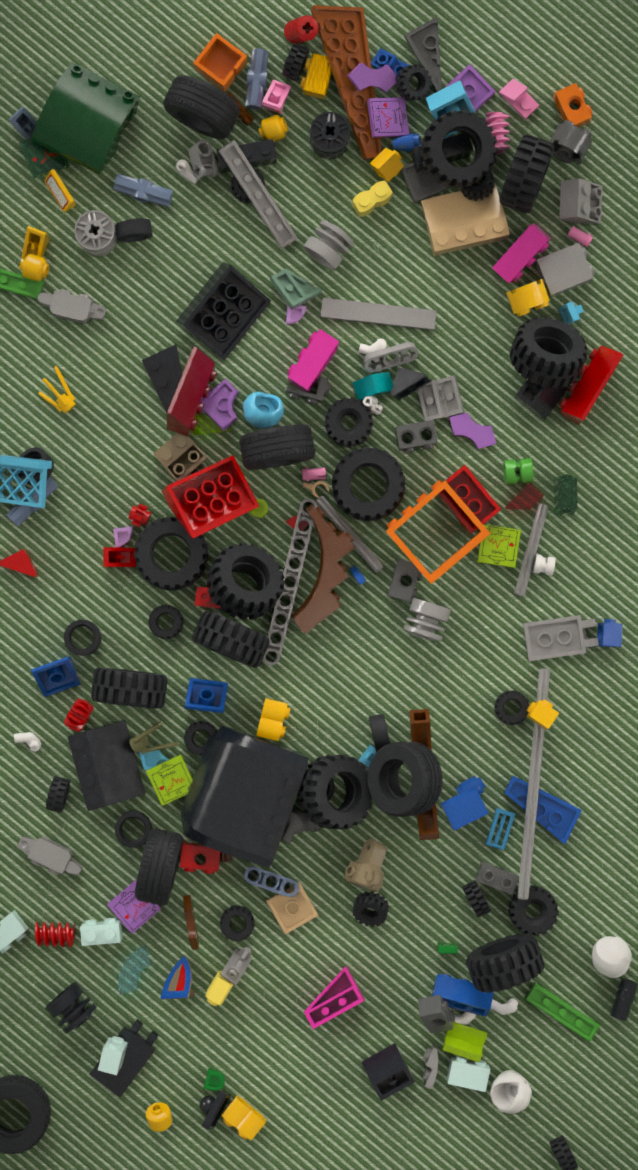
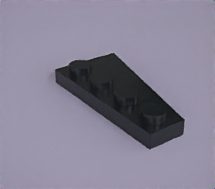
[142,344,182,413]

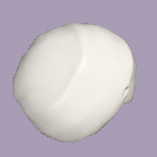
[592,936,632,978]
[490,1070,532,1114]

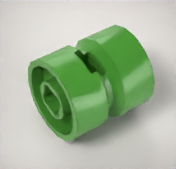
[503,458,533,485]

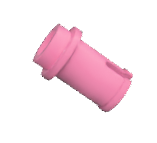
[567,226,593,247]
[302,467,326,482]

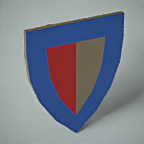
[160,956,195,1000]

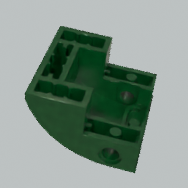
[31,62,140,175]

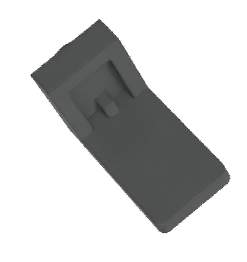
[285,377,331,405]

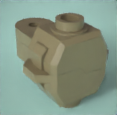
[345,839,386,892]

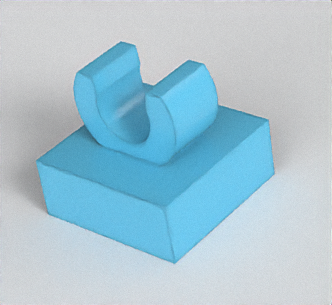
[558,301,584,325]
[359,745,377,768]

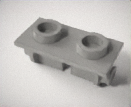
[220,947,252,986]

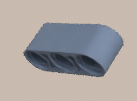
[244,867,300,898]

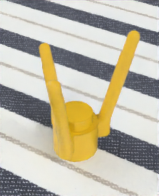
[38,366,76,414]

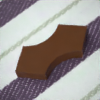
[183,895,199,950]

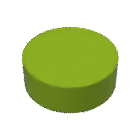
[250,499,268,518]

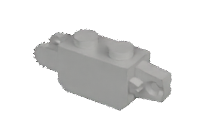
[37,289,106,324]
[17,836,83,875]

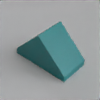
[353,372,393,400]

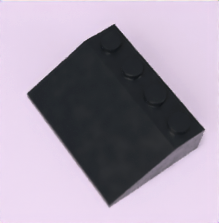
[176,262,271,360]
[67,720,146,811]

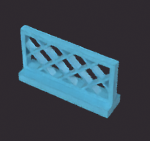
[0,455,52,508]

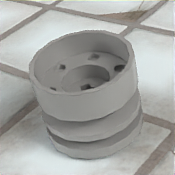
[74,210,118,257]
[303,220,354,271]
[403,598,451,641]

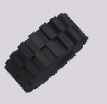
[325,397,373,447]
[508,885,559,936]

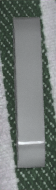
[363,342,418,373]

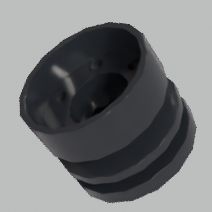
[310,112,350,160]
[44,981,97,1034]

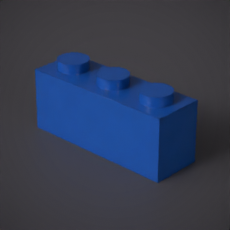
[431,974,493,1017]

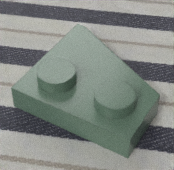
[270,268,322,310]

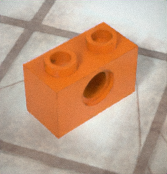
[553,83,593,127]

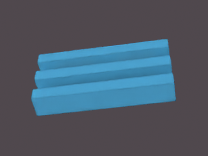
[485,807,515,850]

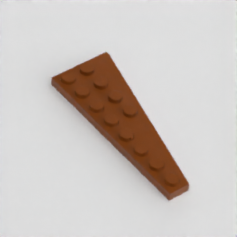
[311,5,382,160]

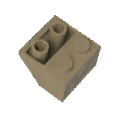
[153,433,207,481]

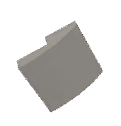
[418,375,465,421]

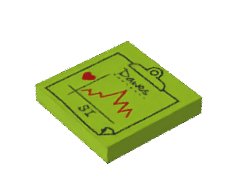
[477,524,521,568]
[146,754,193,806]

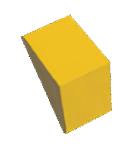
[21,226,50,259]

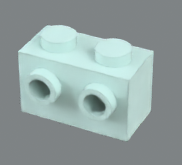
[80,918,123,946]

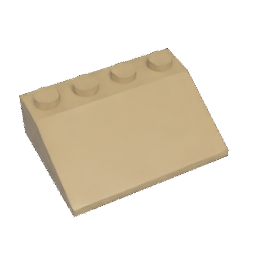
[421,183,510,256]

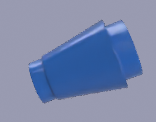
[392,133,421,152]

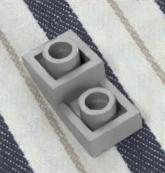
[422,1044,438,1090]

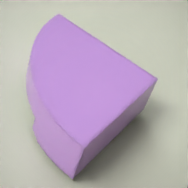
[286,305,306,325]
[113,526,133,547]

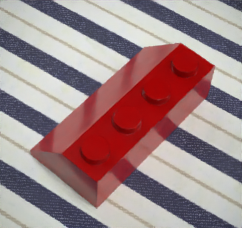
[559,346,624,425]

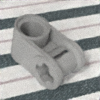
[189,139,218,179]

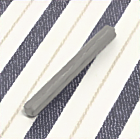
[315,496,383,573]
[514,504,549,596]

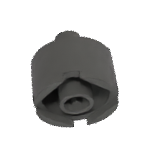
[549,120,592,165]

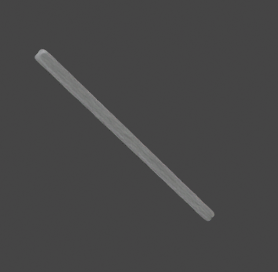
[518,669,550,900]

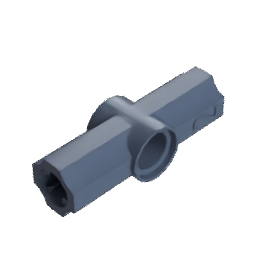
[245,48,269,110]
[113,174,173,208]
[7,477,59,526]

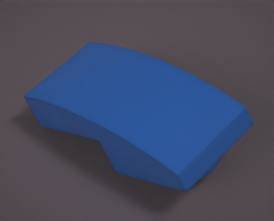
[371,48,412,82]

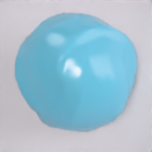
[243,391,284,429]

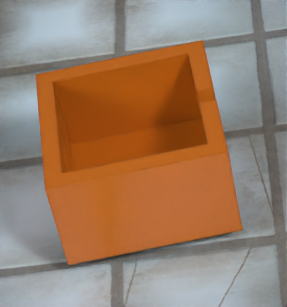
[193,33,248,93]

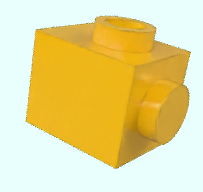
[369,148,404,182]
[526,699,559,730]

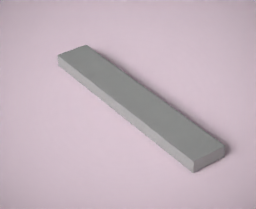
[218,140,298,249]
[321,298,437,330]

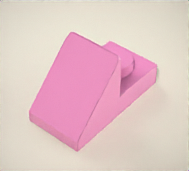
[262,79,291,114]
[499,79,539,120]

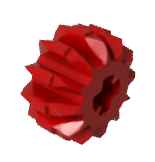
[64,699,94,732]

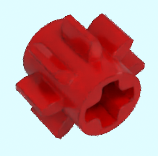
[128,503,151,528]

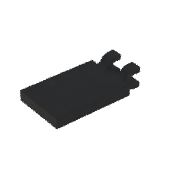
[89,1019,159,1097]

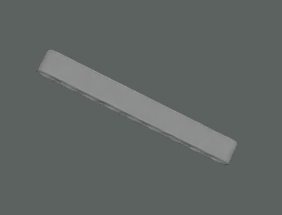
[263,499,317,665]

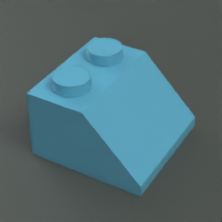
[426,80,478,138]

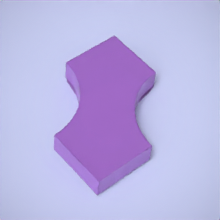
[347,63,397,92]
[449,412,496,449]

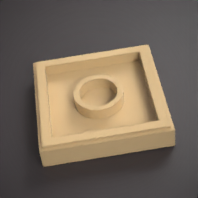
[266,881,318,934]

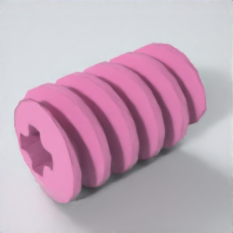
[485,112,510,155]

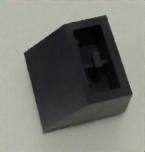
[514,379,568,420]
[361,1043,415,1101]

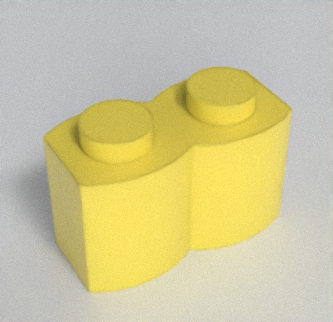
[352,181,393,217]
[205,971,234,1006]

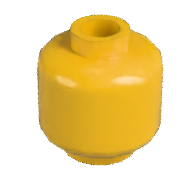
[259,115,288,142]
[19,254,49,282]
[146,1102,172,1132]

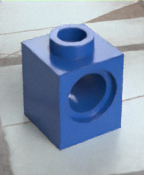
[597,619,622,647]

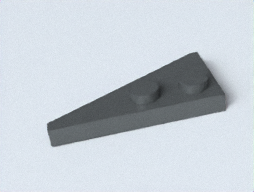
[404,17,442,92]

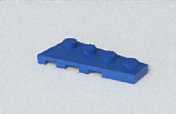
[504,775,582,844]

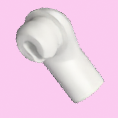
[176,160,199,184]
[358,339,387,355]
[363,396,383,415]
[14,732,41,752]
[491,998,518,1015]
[455,1012,476,1025]

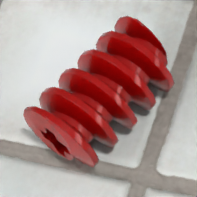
[284,15,319,44]
[34,922,76,947]

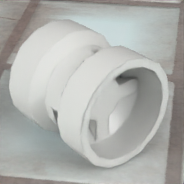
[533,554,555,576]

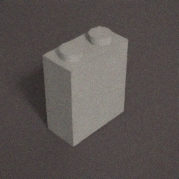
[535,243,595,298]

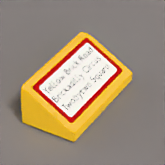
[44,169,76,212]

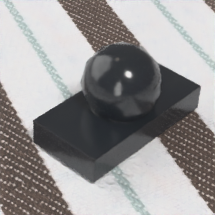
[199,1091,231,1129]

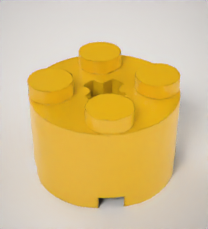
[506,279,550,317]

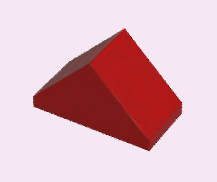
[103,547,136,568]
[0,549,39,577]

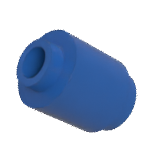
[456,775,486,795]

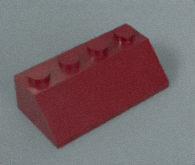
[167,347,217,437]

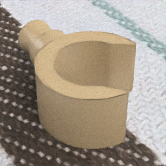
[302,481,329,498]

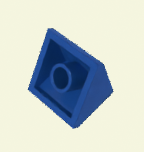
[31,656,80,697]
[185,678,228,713]
[441,787,489,831]

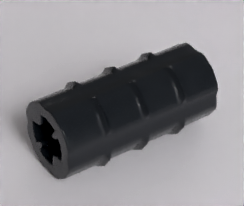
[610,978,638,1021]

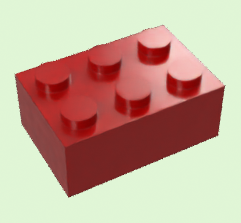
[437,465,501,535]

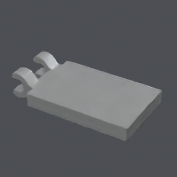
[523,615,599,661]

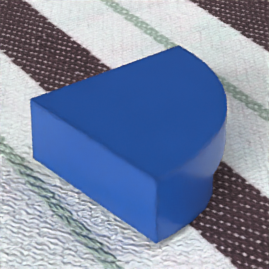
[349,566,366,585]

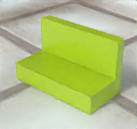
[443,1022,487,1062]

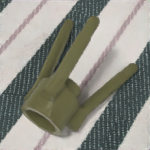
[129,721,179,755]

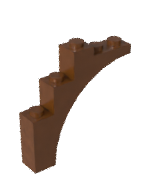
[291,505,355,634]
[409,709,439,840]

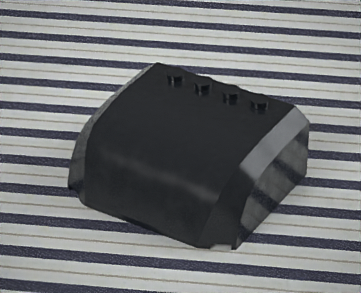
[181,725,309,868]

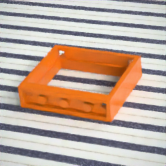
[386,480,491,584]

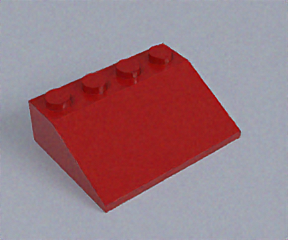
[161,455,259,539]

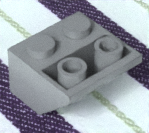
[559,178,603,224]

